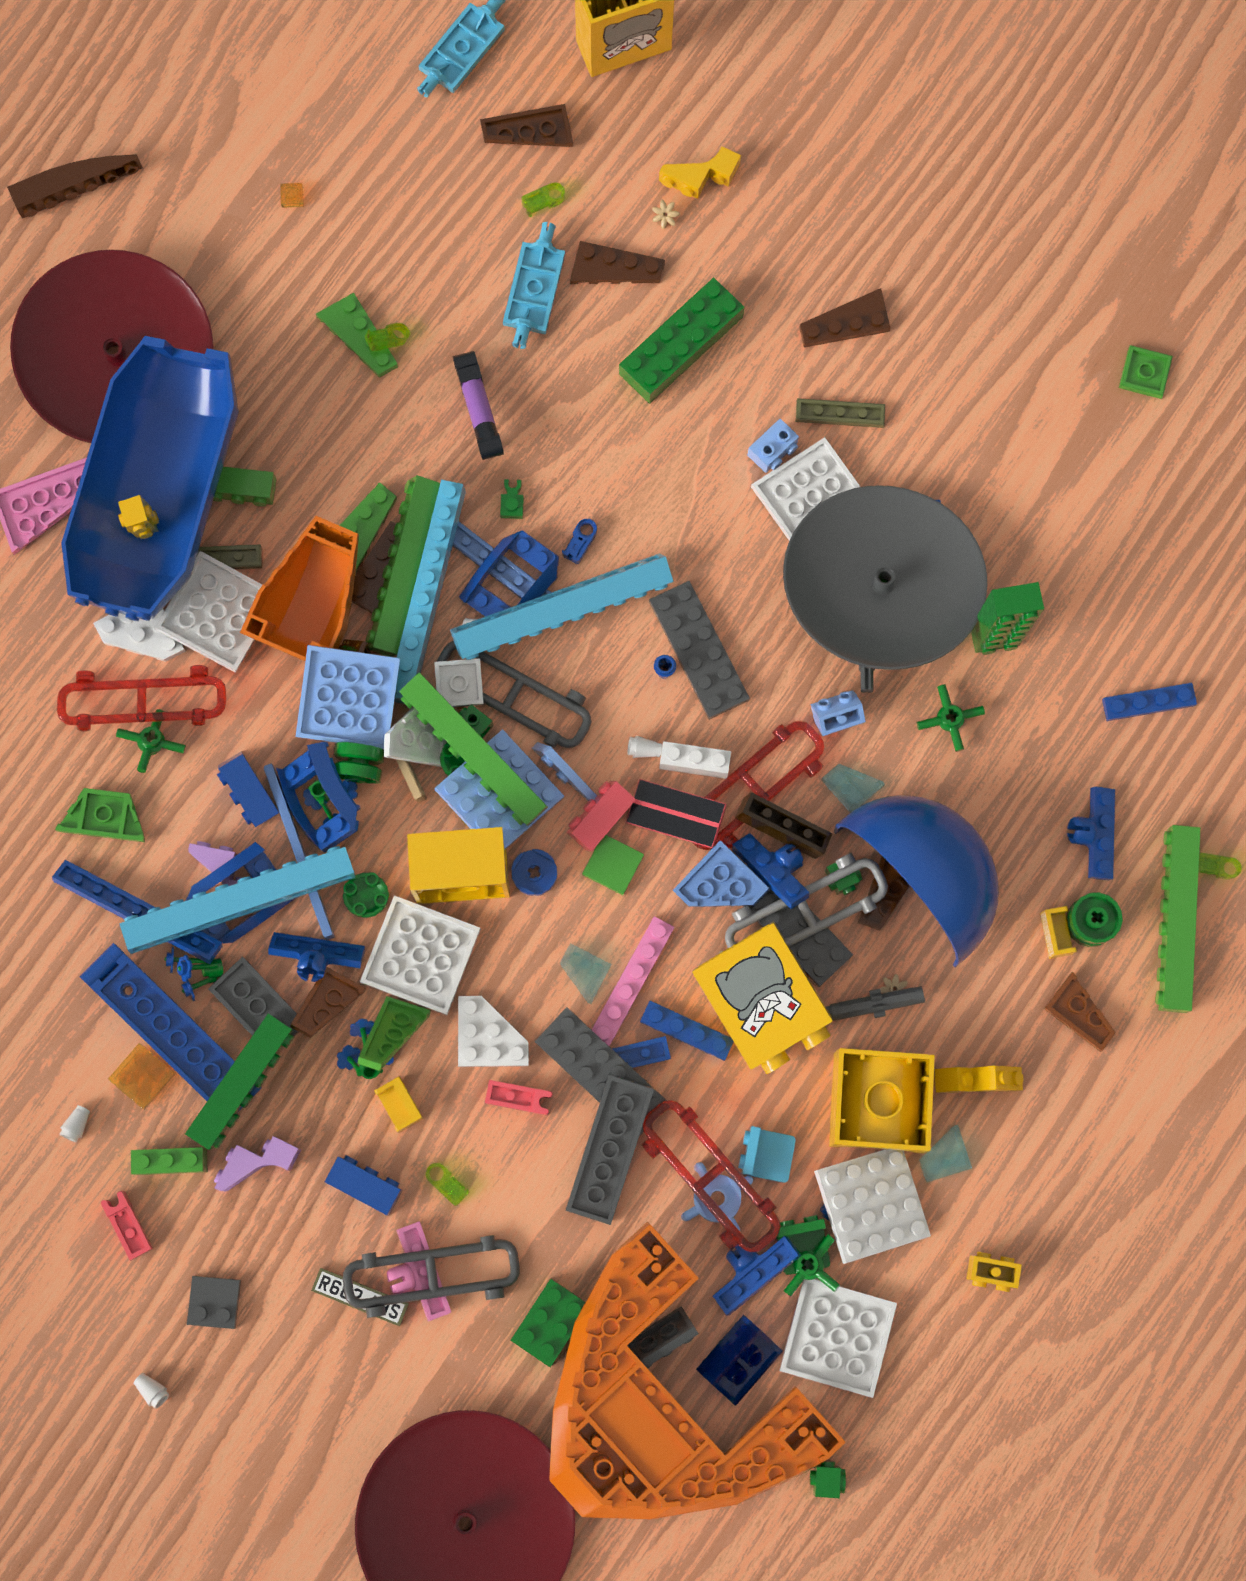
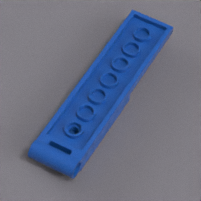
[79,943,262,1112]

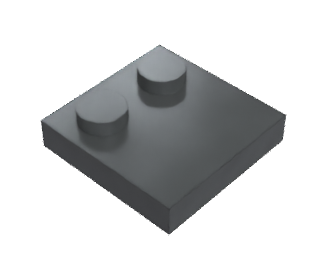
[187,1276,241,1329]

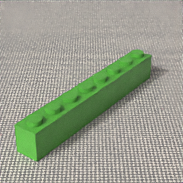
[366,475,440,657]
[399,672,548,826]
[1155,825,1201,1013]

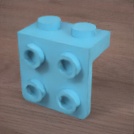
[738,1126,796,1183]

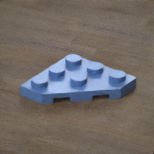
[673,840,770,907]

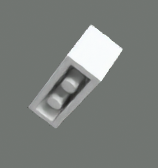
[659,741,731,779]

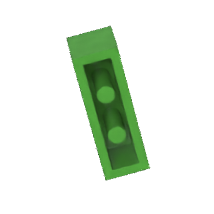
[213,467,277,507]
[131,1147,207,1175]

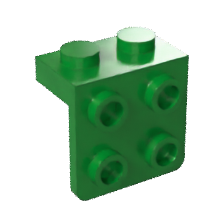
[775,1215,830,1275]

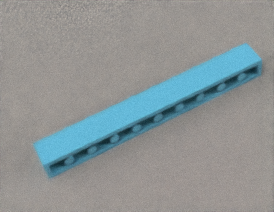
[394,479,466,704]
[450,553,673,660]
[119,846,355,954]

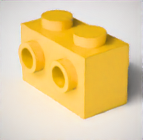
[118,495,159,539]
[966,1252,1022,1292]

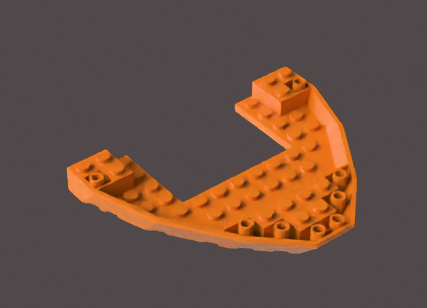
[549,1222,846,1519]

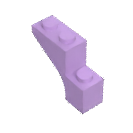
[188,841,242,886]
[214,1136,301,1192]

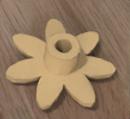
[652,200,680,229]
[880,974,908,993]

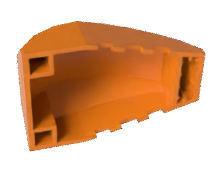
[240,516,359,661]

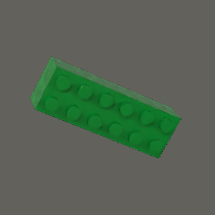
[619,277,745,404]
[971,582,1044,655]
[185,1013,294,1150]

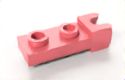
[485,1080,553,1116]
[101,1191,153,1261]

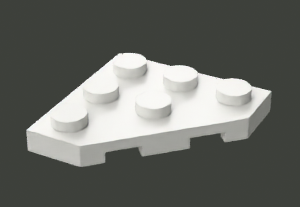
[93,609,186,662]
[384,707,446,767]
[458,996,529,1067]

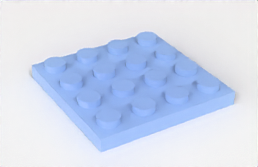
[295,645,400,749]
[434,729,564,850]

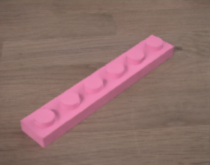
[592,916,674,1047]

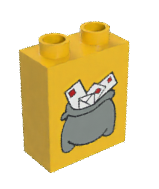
[575,0,674,77]
[692,921,832,1074]

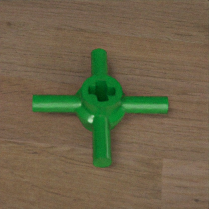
[916,684,985,752]
[116,709,186,773]
[783,1234,840,1297]

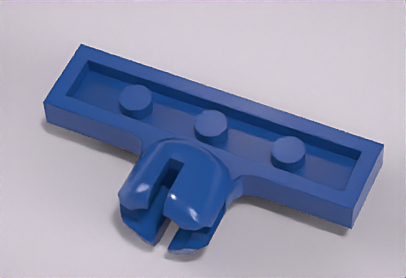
[1067,787,1115,881]
[732,833,809,909]
[268,932,365,982]
[713,1236,801,1316]

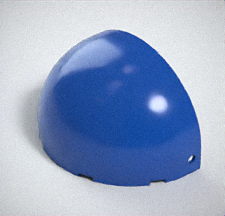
[834,795,999,967]

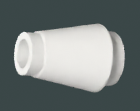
[627,735,662,758]
[60,1105,90,1142]
[133,1373,169,1409]

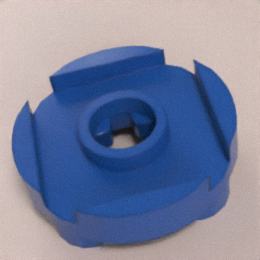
[511,849,557,896]

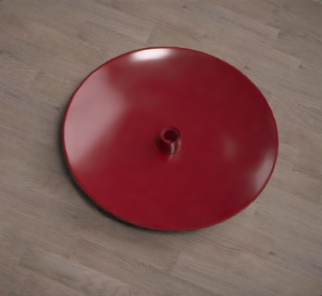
[10,250,214,443]
[355,1410,575,1581]

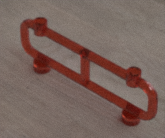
[57,665,226,731]
[693,721,824,850]
[641,1100,780,1252]

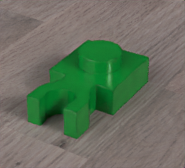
[500,479,524,519]

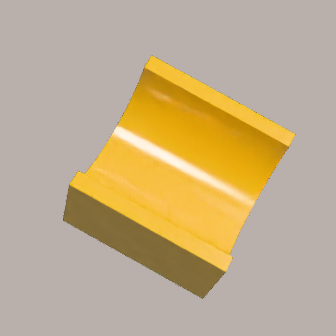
[407,827,510,904]
[829,1048,935,1154]

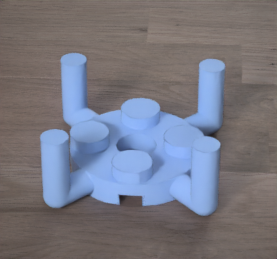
[681,1162,753,1235]

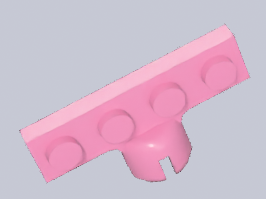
[387,1221,451,1321]

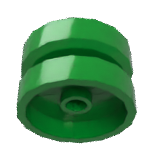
[333,742,384,784]
[1066,892,1123,947]

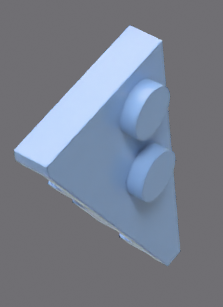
[532,742,597,801]

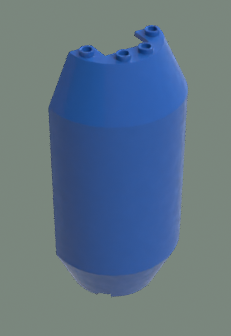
[61,336,239,622]

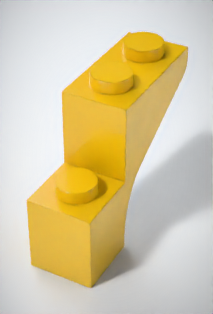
[659,146,741,199]
[934,1066,1024,1093]

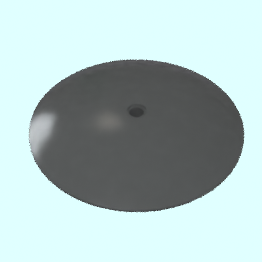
[783,485,987,670]

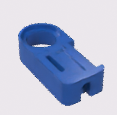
[562,519,597,564]

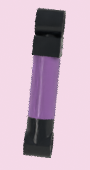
[453,351,504,460]

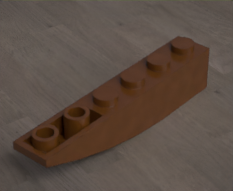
[7,154,143,218]

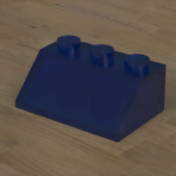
[696,1314,783,1406]

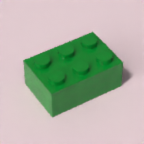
[510,1279,585,1368]

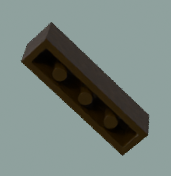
[735,792,833,859]

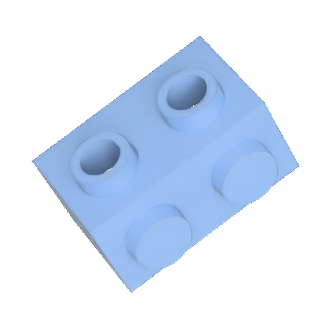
[747,419,799,473]
[811,690,866,736]

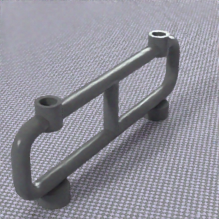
[437,641,592,748]
[343,1235,520,1318]

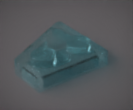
[821,764,885,813]
[560,943,612,1004]
[919,1125,972,1182]

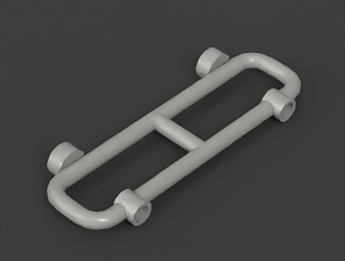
[725,853,888,948]

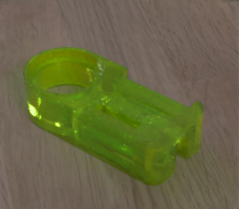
[521,182,565,217]
[365,323,410,351]
[1199,852,1242,880]
[426,1163,469,1206]

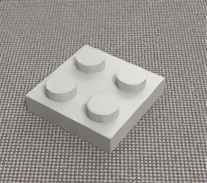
[434,659,483,707]

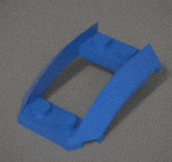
[459,530,559,617]
[276,742,361,852]
[185,842,295,943]

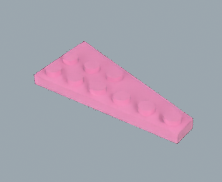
[0,458,87,555]

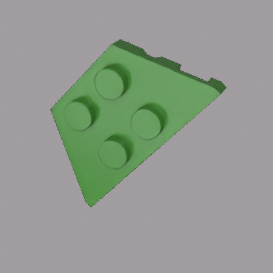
[55,788,145,843]

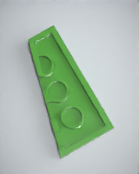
[316,293,398,378]
[339,482,397,575]
[357,996,431,1071]

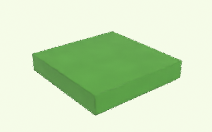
[1119,345,1173,399]
[582,835,644,896]

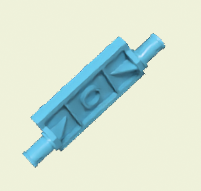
[417,0,506,97]
[503,222,565,349]

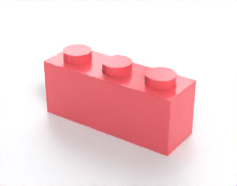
[566,781,636,851]

